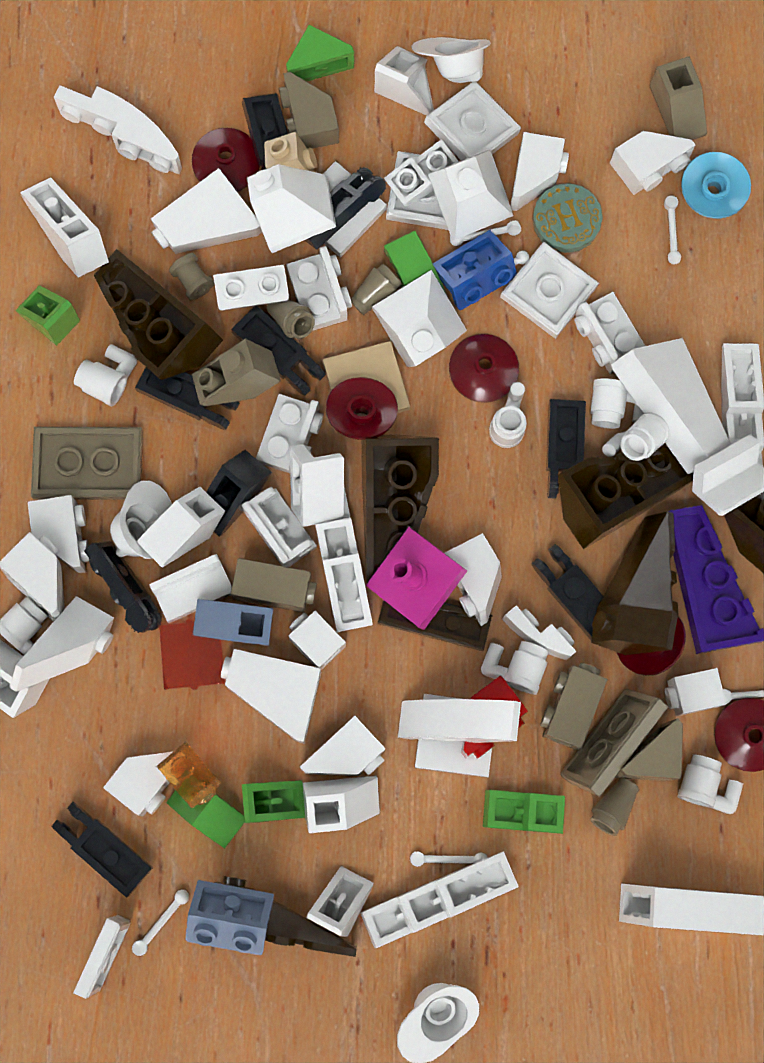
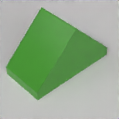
[286,25,354,82]
[15,285,80,346]
[166,773,245,849]
[242,780,305,824]

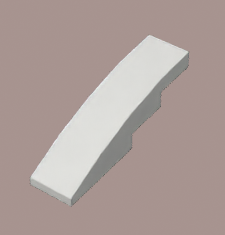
[721,343,764,467]
[315,488,373,632]
[398,699,521,743]
[360,851,519,948]

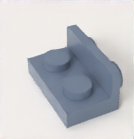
[185,880,274,955]

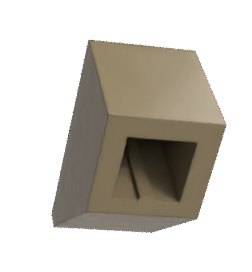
[650,57,707,140]
[279,72,339,149]
[192,339,281,406]

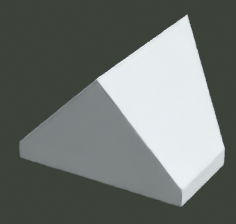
[374,46,434,116]

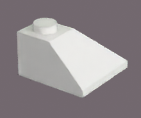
[428,150,514,241]
[247,164,336,253]
[372,270,467,367]
[0,532,65,622]

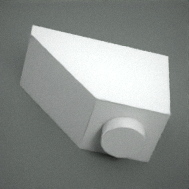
[510,132,569,211]
[300,716,385,776]

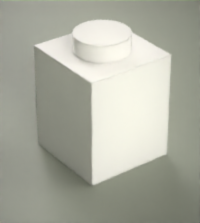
[288,611,346,670]
[665,668,726,716]

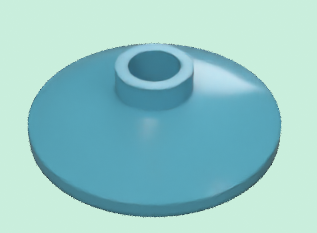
[681,152,751,219]

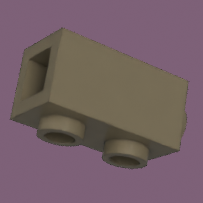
[231,558,317,613]
[540,663,608,750]

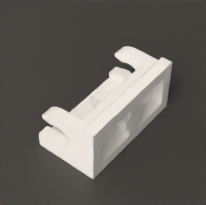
[241,487,317,567]

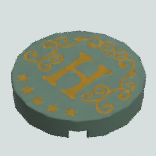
[532,183,603,253]

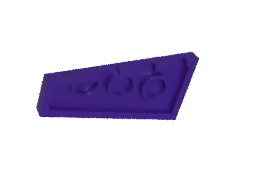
[669,505,764,654]

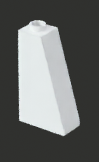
[611,338,731,474]
[619,884,764,935]

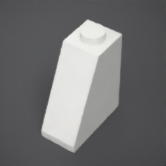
[151,168,262,254]
[221,649,321,744]

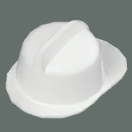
[411,37,491,83]
[110,481,172,559]
[397,983,479,1063]

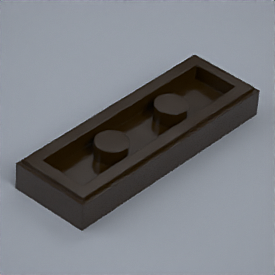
[378,601,492,651]

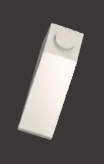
[20,177,109,278]
[10,596,114,692]

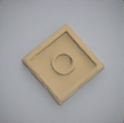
[323,341,410,416]

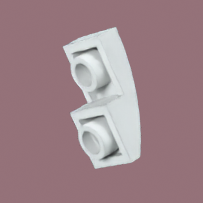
[384,139,459,206]
[502,606,576,660]

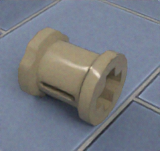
[169,253,215,300]

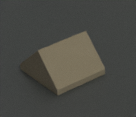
[615,718,683,781]

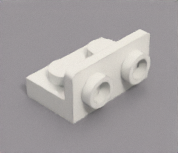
[286,246,352,331]
[213,265,289,311]
[574,292,645,374]
[256,394,324,473]

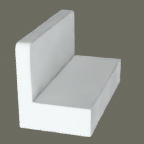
[692,434,764,516]
[290,444,344,527]
[150,554,232,623]

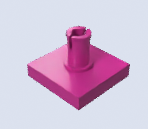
[366,527,467,630]

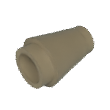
[351,264,402,315]
[267,300,315,339]
[590,778,639,836]

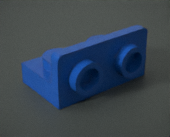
[433,230,517,310]

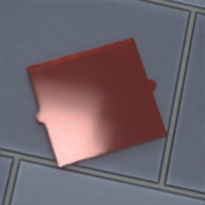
[159,619,225,691]

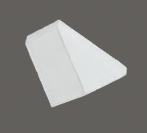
[307,866,374,937]

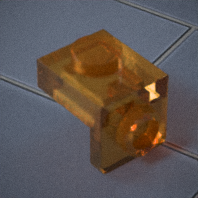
[156,742,221,808]

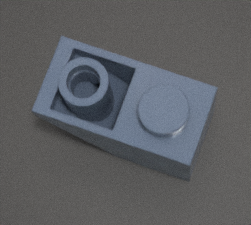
[193,599,273,645]

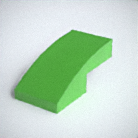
[384,231,448,297]
[483,790,565,834]

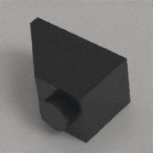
[206,450,272,537]

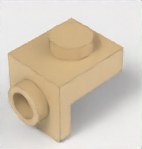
[264,132,317,172]

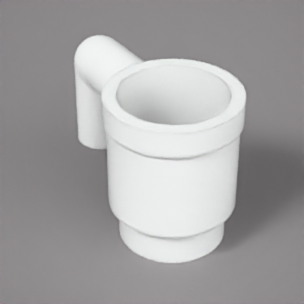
[74,344,137,407]
[590,378,644,429]
[489,382,527,448]
[602,413,669,461]
[0,597,48,655]
[481,641,549,695]
[677,754,743,814]

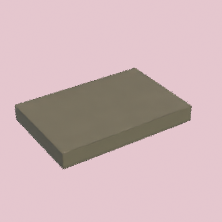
[31,427,143,500]
[561,689,668,797]

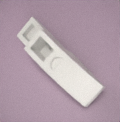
[54,85,182,174]

